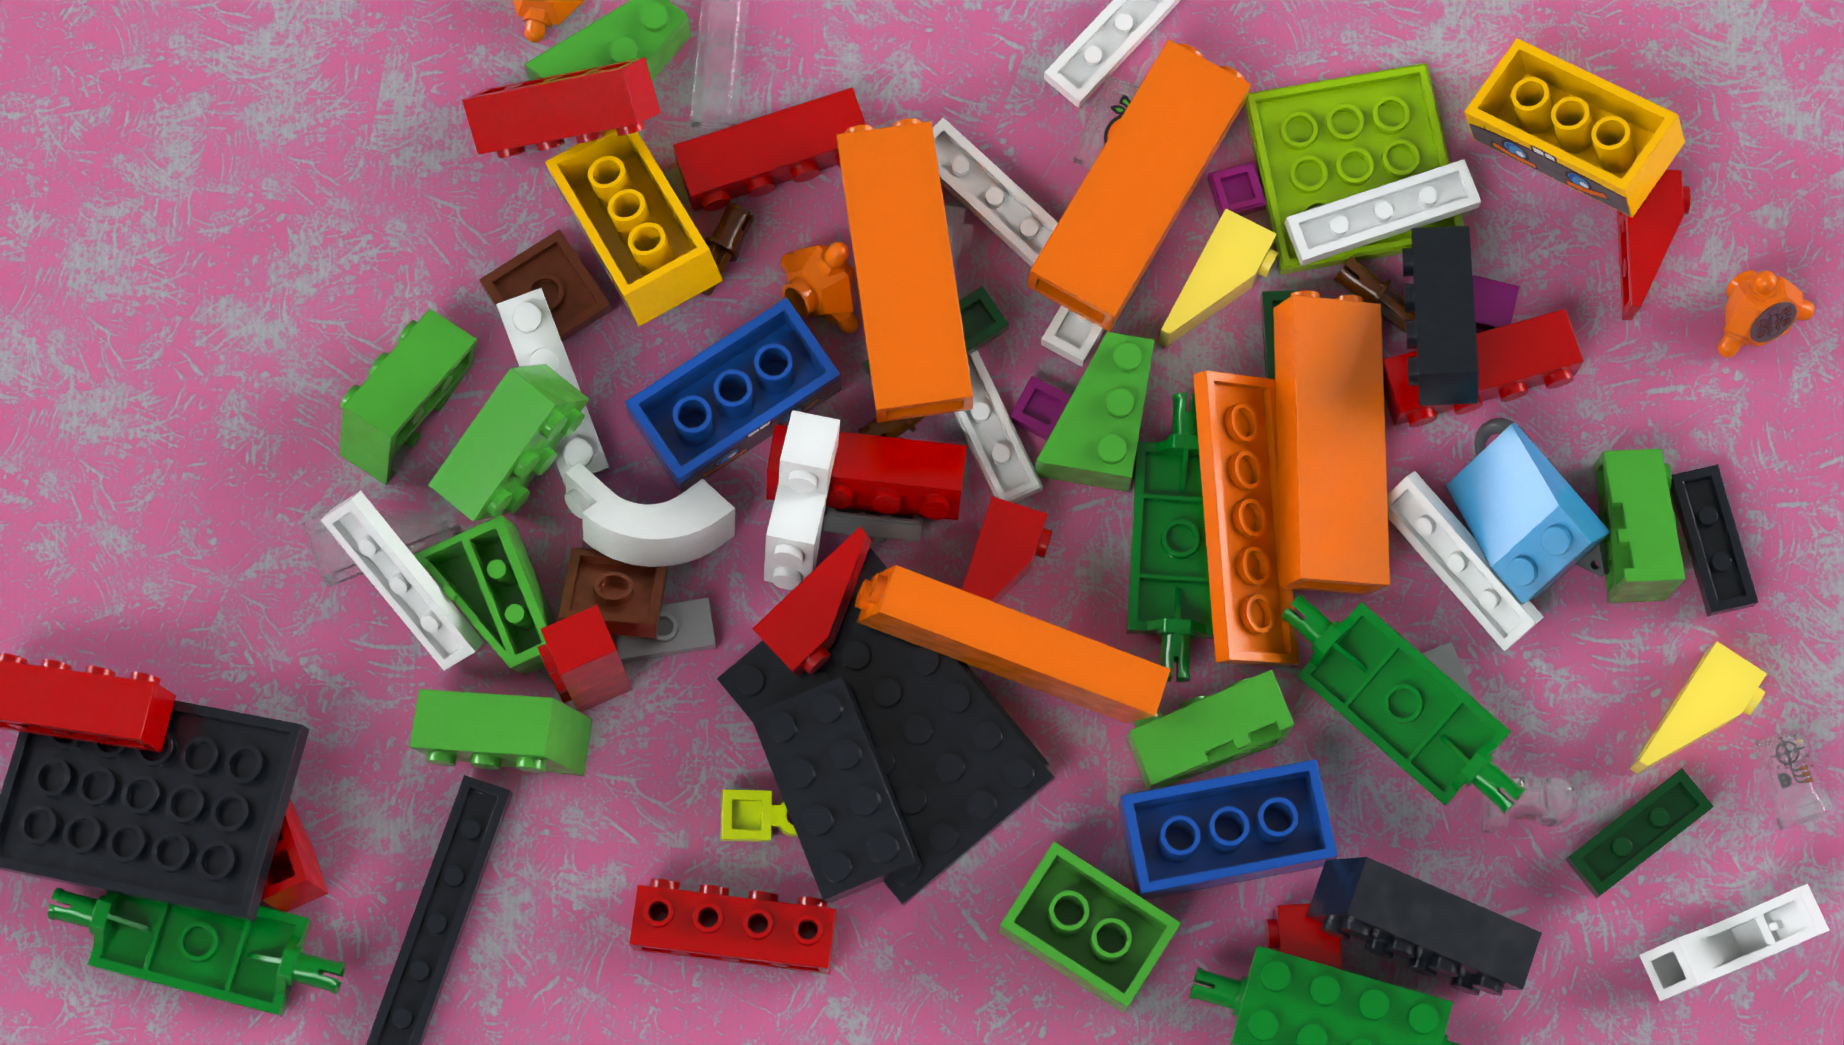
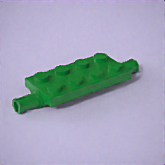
[1126,393,1214,683]
[1281,594,1526,814]
[48,888,346,1017]
[1189,945,1462,1045]

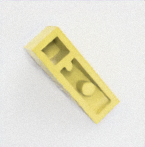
[1158,209,1279,347]
[1630,641,1767,774]

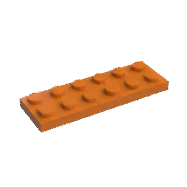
[1193,370,1299,667]

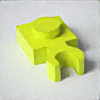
[720,789,798,842]

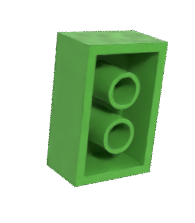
[429,364,589,521]
[998,842,1181,1014]

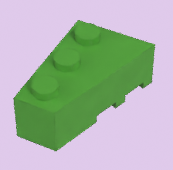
[525,0,691,81]
[339,309,477,485]
[1034,332,1155,492]
[1594,449,1686,603]
[414,515,555,676]
[1127,670,1295,791]
[409,689,592,776]

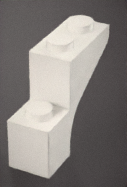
[763,410,840,590]

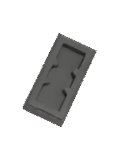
[823,506,923,543]

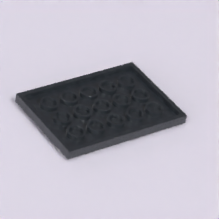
[717,554,1055,906]
[0,700,310,922]

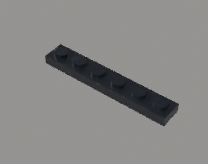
[366,775,513,1045]

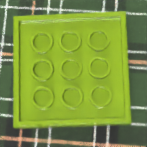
[1243,63,1464,275]

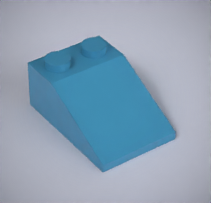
[1446,422,1611,604]

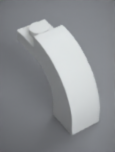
[564,462,735,567]
[1639,884,1830,1001]

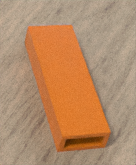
[1027,39,1251,332]
[836,118,973,423]
[1273,290,1390,595]
[855,565,1171,723]

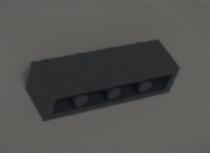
[1402,226,1479,406]

